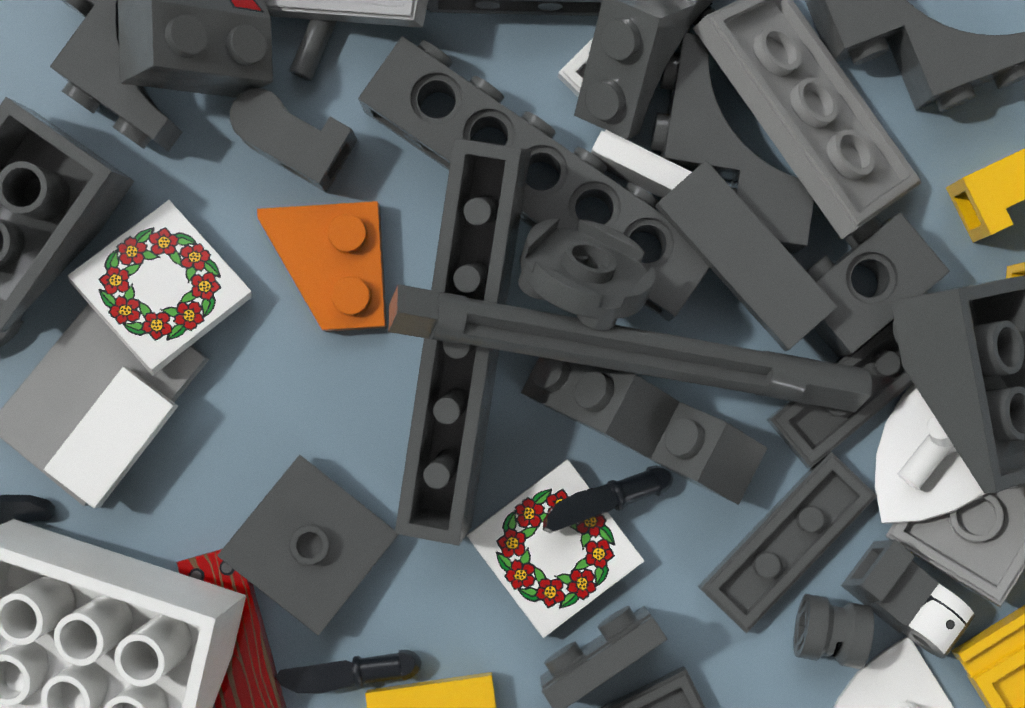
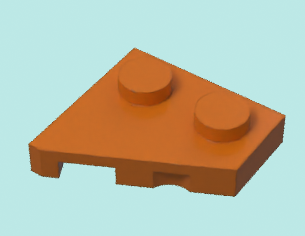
[257,201,387,332]

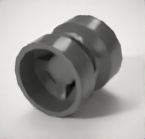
[793,594,874,669]

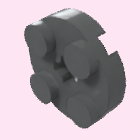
[518,218,656,331]

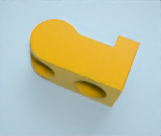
[946,148,1025,243]

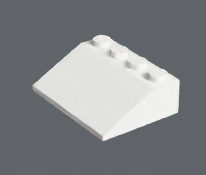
[0,519,246,708]

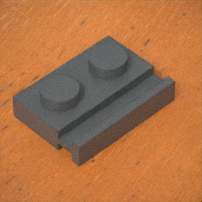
[540,606,668,708]

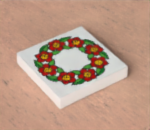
[67,200,252,376]
[467,459,644,638]

